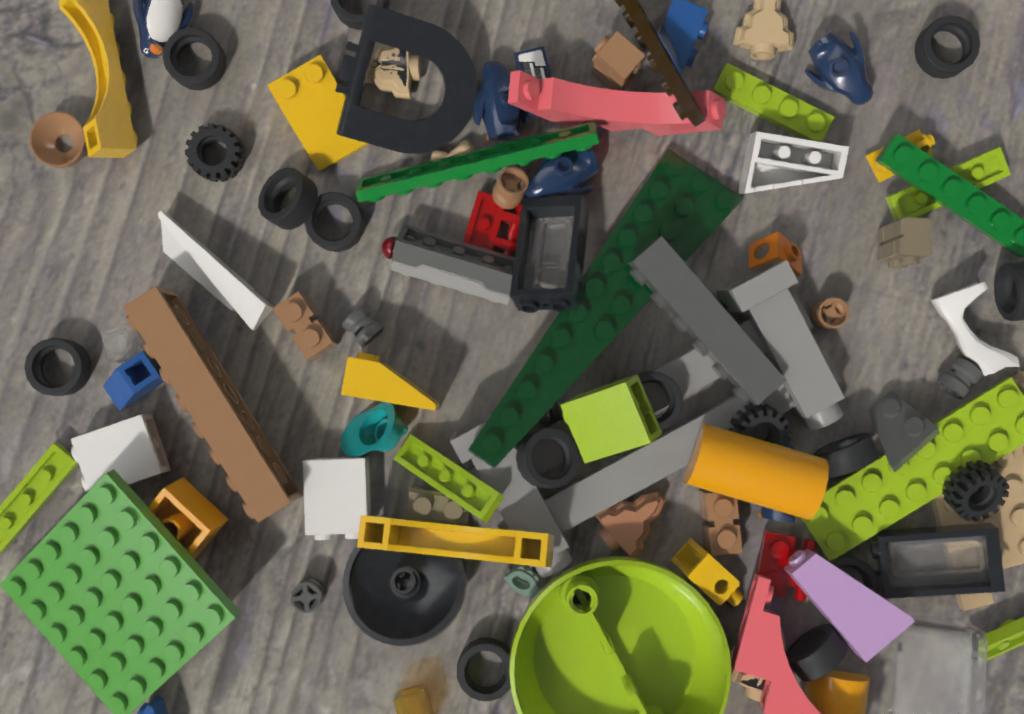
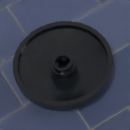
[343,519,467,647]

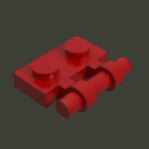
[463,191,522,257]
[756,530,817,602]

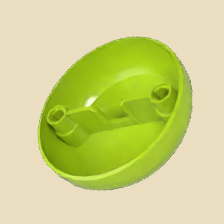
[509,556,732,714]

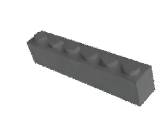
[628,236,786,406]

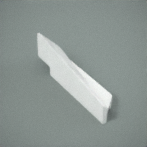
[158,210,274,331]

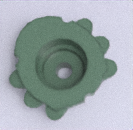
[503,565,539,596]

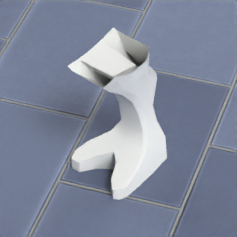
[931,282,1020,376]

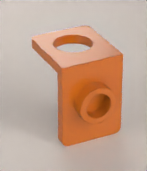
[749,231,802,276]

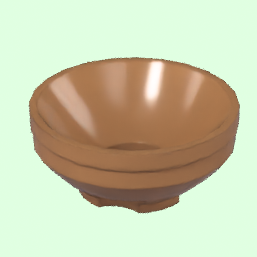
[29,112,87,168]

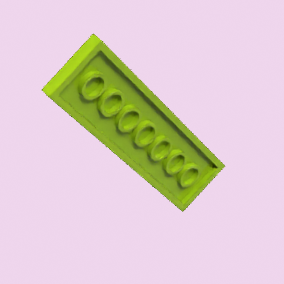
[801,377,1024,561]

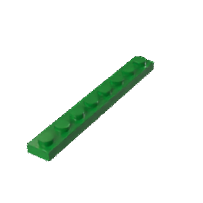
[355,121,599,202]

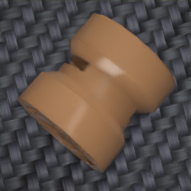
[492,167,529,209]
[810,297,849,330]

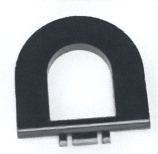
[335,4,477,154]

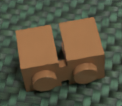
[591,31,646,91]
[272,291,339,361]
[698,489,743,556]

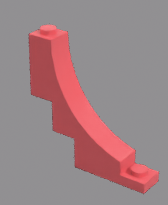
[508,70,726,136]
[731,573,822,714]

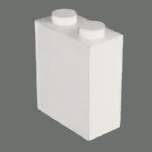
[71,414,171,492]
[303,456,371,540]

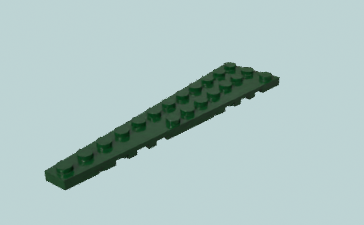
[467,148,744,468]

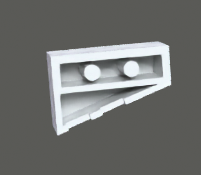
[738,131,849,194]

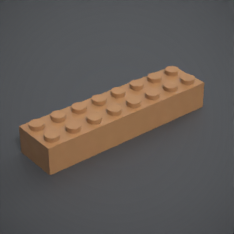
[123,286,303,523]

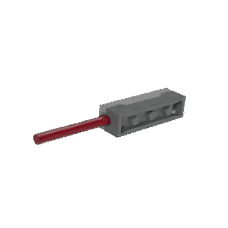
[381,224,545,305]

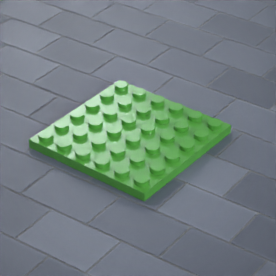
[0,469,242,714]

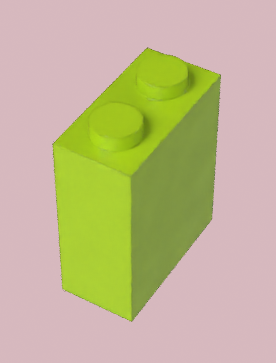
[560,374,662,463]

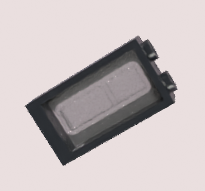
[510,195,589,313]
[870,522,1006,599]

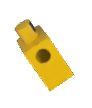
[671,538,743,608]

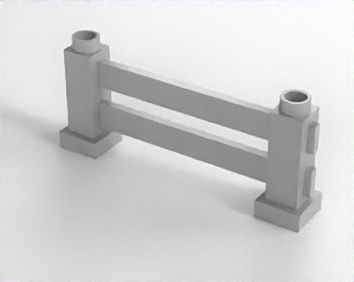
[450,260,845,578]

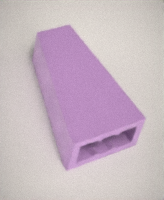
[784,548,915,663]

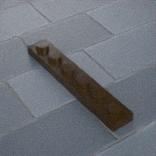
[615,0,706,127]

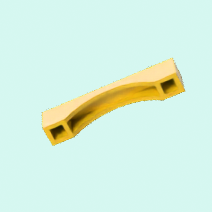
[58,0,138,158]
[357,515,555,568]

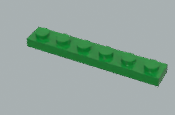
[875,134,1024,258]

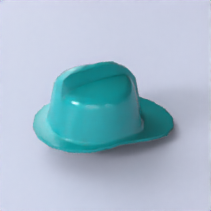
[341,402,408,457]

